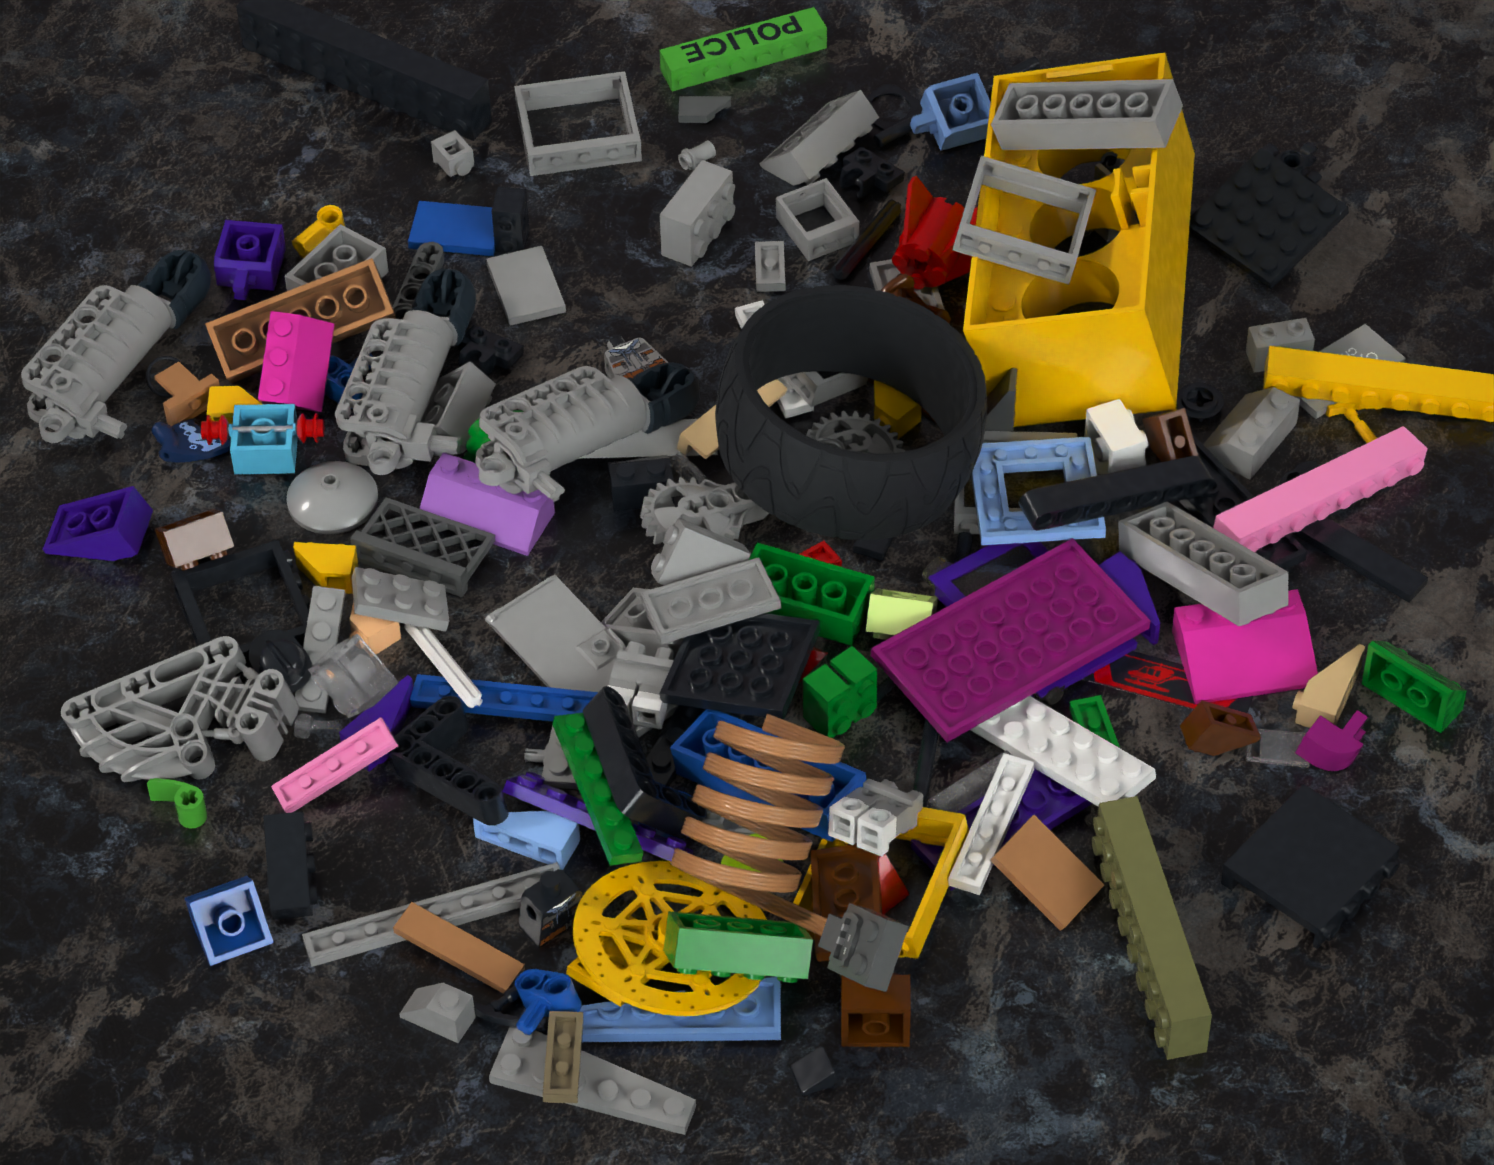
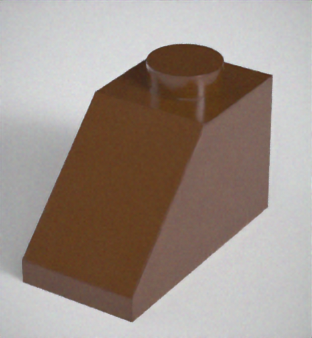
[1142,408,1199,462]
[1180,700,1261,756]

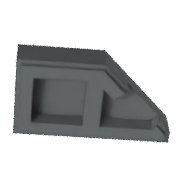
[678,96,731,123]

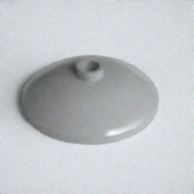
[287,461,378,534]

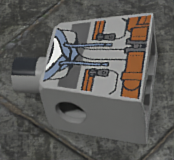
[604,336,668,379]

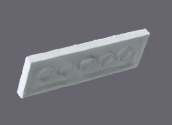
[970,696,1156,807]

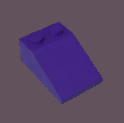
[43,486,153,561]

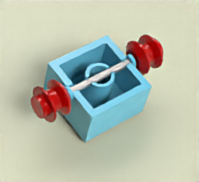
[201,404,325,475]

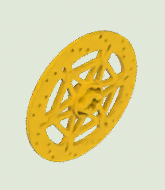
[573,861,767,1016]

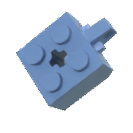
[910,73,991,151]

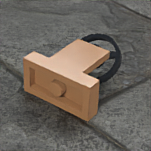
[146,356,220,426]

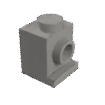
[431,130,474,177]

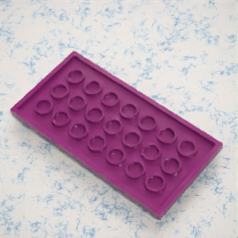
[871,538,1151,742]

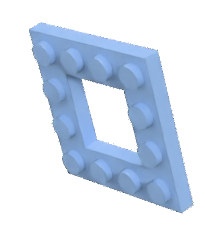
[971,437,1106,545]

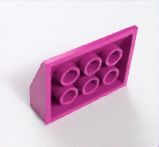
[1172,589,1318,705]

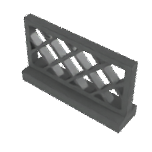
[350,497,495,597]

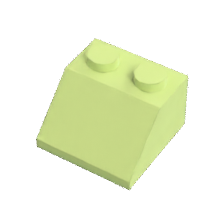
[866,588,939,640]

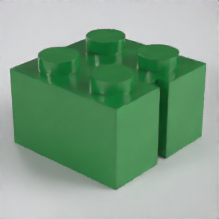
[803,646,877,738]

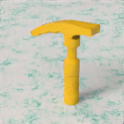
[1326,403,1382,444]

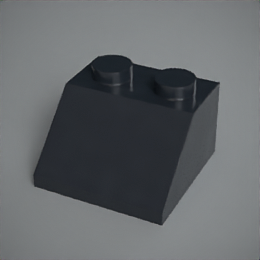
[607,455,674,511]

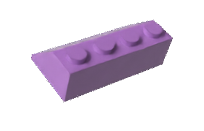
[419,453,555,556]

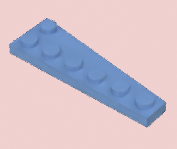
[579,977,781,1042]

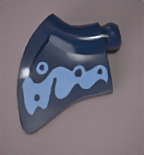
[151,419,231,463]

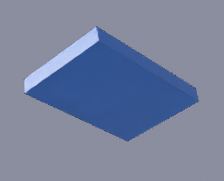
[408,201,495,256]

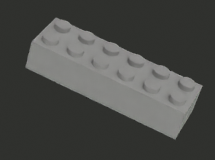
[991,79,1183,150]
[1118,501,1288,626]

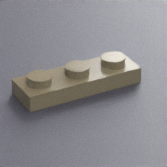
[543,1011,584,1103]

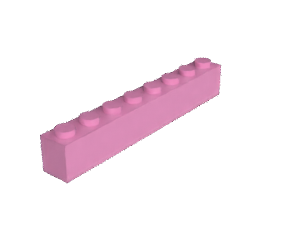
[1213,426,1428,552]

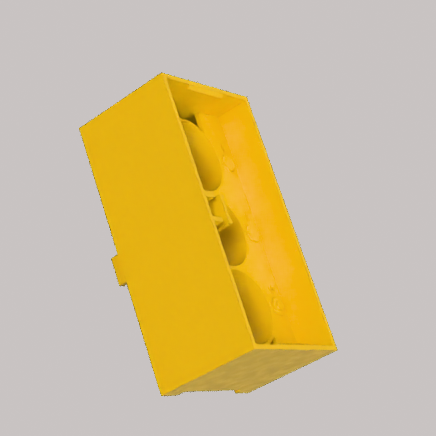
[963,53,1195,427]

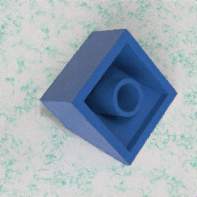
[184,876,274,966]

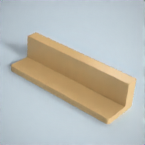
[677,379,787,459]

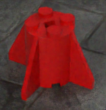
[892,176,978,290]

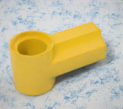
[292,205,345,258]

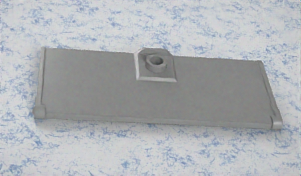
[485,575,679,738]

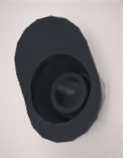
[249,629,312,693]

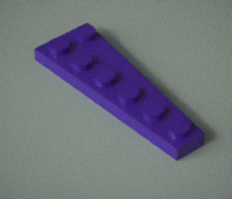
[502,772,694,862]

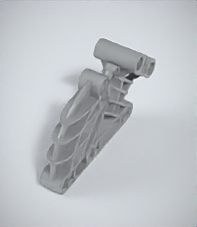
[61,636,299,782]

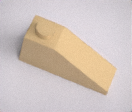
[1293,644,1365,728]

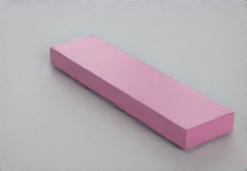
[271,717,398,813]

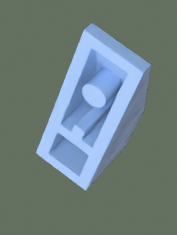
[473,811,580,870]

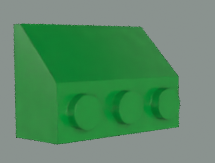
[1362,641,1467,733]

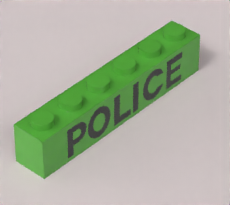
[660,7,827,91]

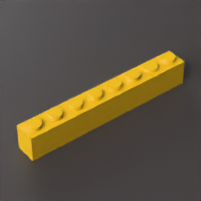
[1263,346,1494,422]

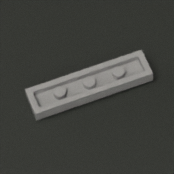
[295,586,346,713]

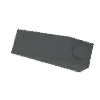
[985,368,1017,432]

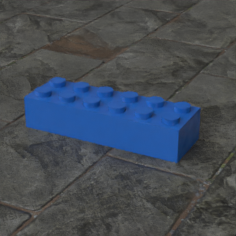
[670,709,867,842]

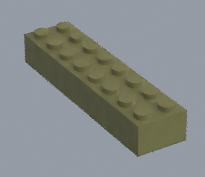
[1092,796,1212,1060]

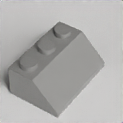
[421,362,496,456]
[1203,387,1300,480]

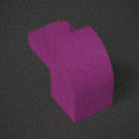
[1295,710,1368,771]

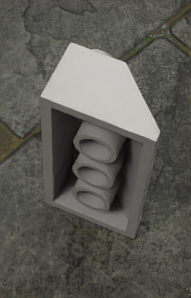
[759,90,879,186]

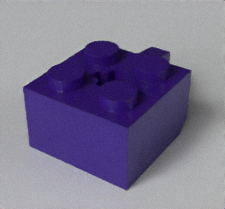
[214,220,286,300]

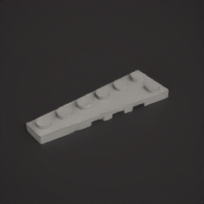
[489,1026,696,1135]

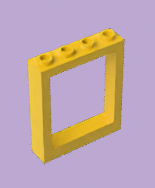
[793,807,969,959]

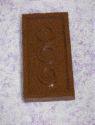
[810,844,882,962]

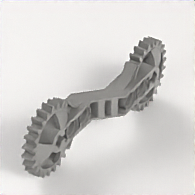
[640,411,905,548]

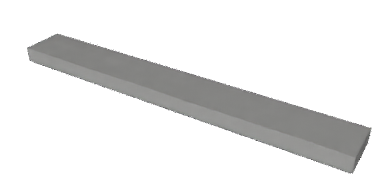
[302,862,560,967]

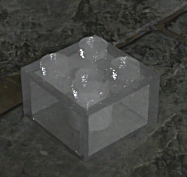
[308,634,399,718]

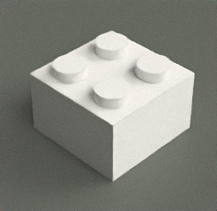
[1084,399,1148,475]

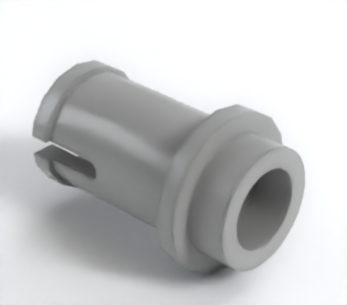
[678,140,716,170]

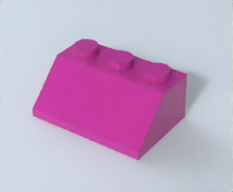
[258,311,335,412]

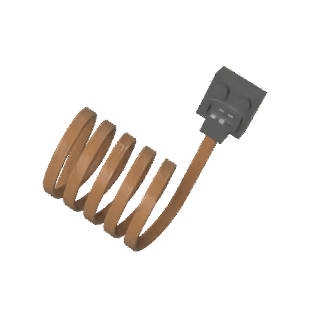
[670,714,909,992]

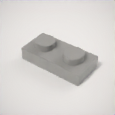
[755,241,786,292]

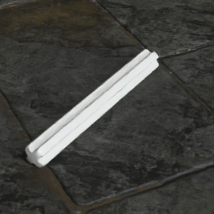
[404,624,483,708]

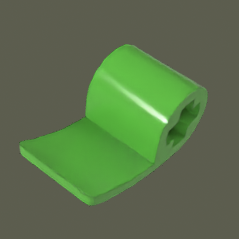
[147,778,207,829]

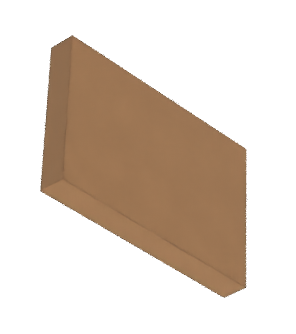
[990,815,1104,931]

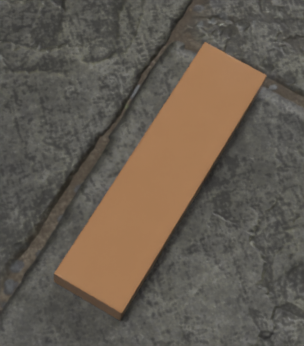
[393,902,525,994]

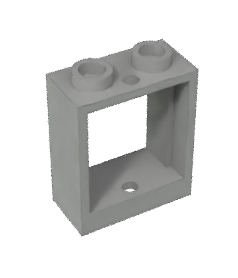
[776,178,859,261]
[783,371,868,407]

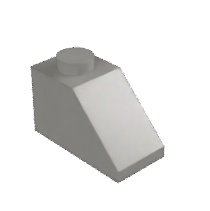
[399,983,475,1043]

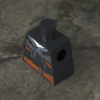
[519,869,583,948]

